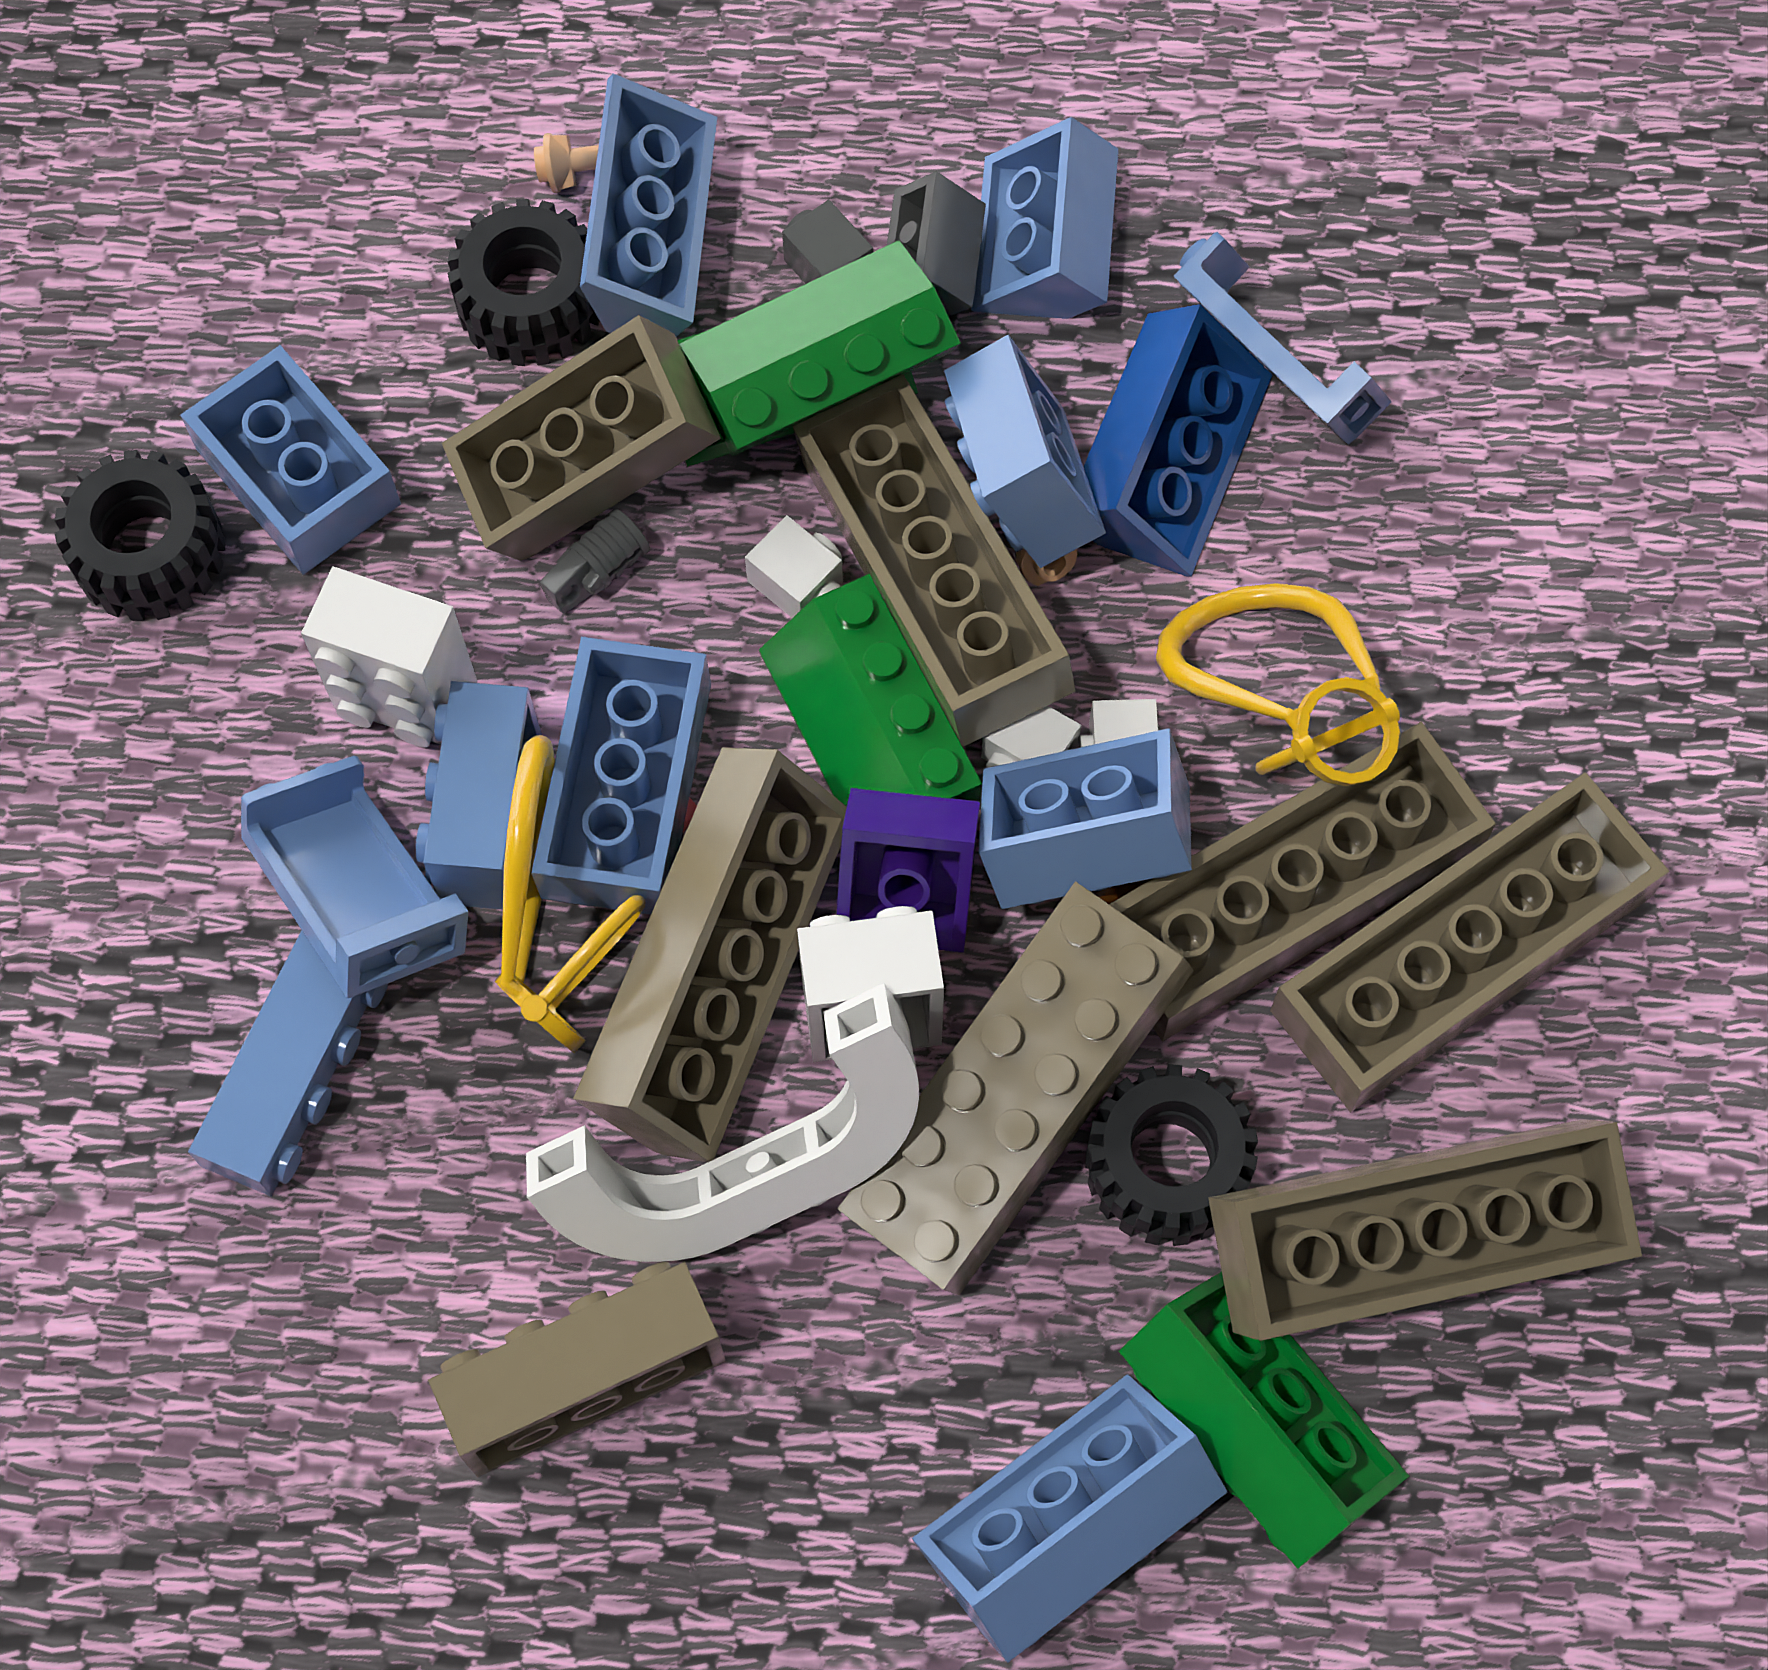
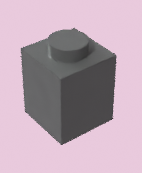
[782,199,873,284]

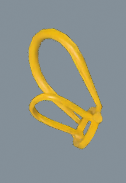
[1156,583,1400,786]
[495,735,646,1053]

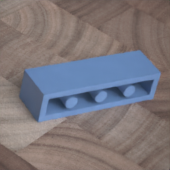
[188,930,388,1197]

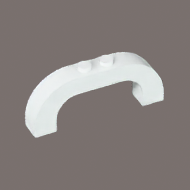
[526,983,919,1262]

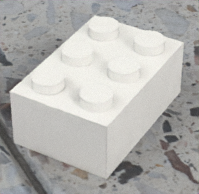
[301,566,478,747]
[797,906,944,1062]

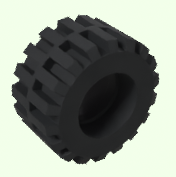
[448,199,600,366]
[54,450,226,621]
[1085,1064,1258,1246]

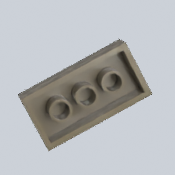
[442,315,721,561]
[428,1262,726,1477]

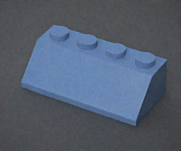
[580,73,717,337]
[912,1374,1227,1663]

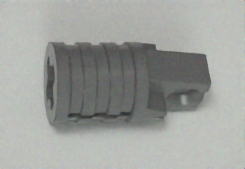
[540,509,650,614]

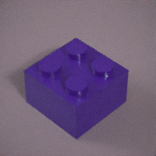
[836,788,980,953]

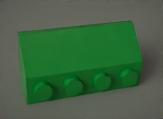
[679,240,961,457]
[759,574,982,810]
[1119,1271,1410,1569]

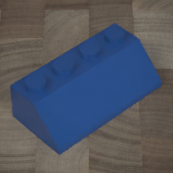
[1083,304,1272,577]

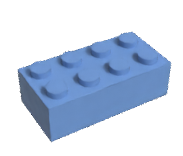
[531,637,711,915]

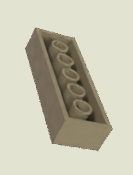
[792,374,1076,747]
[1109,721,1496,1042]
[573,747,847,1162]
[1270,772,1670,1113]
[837,881,1194,1295]
[1208,1119,1642,1341]

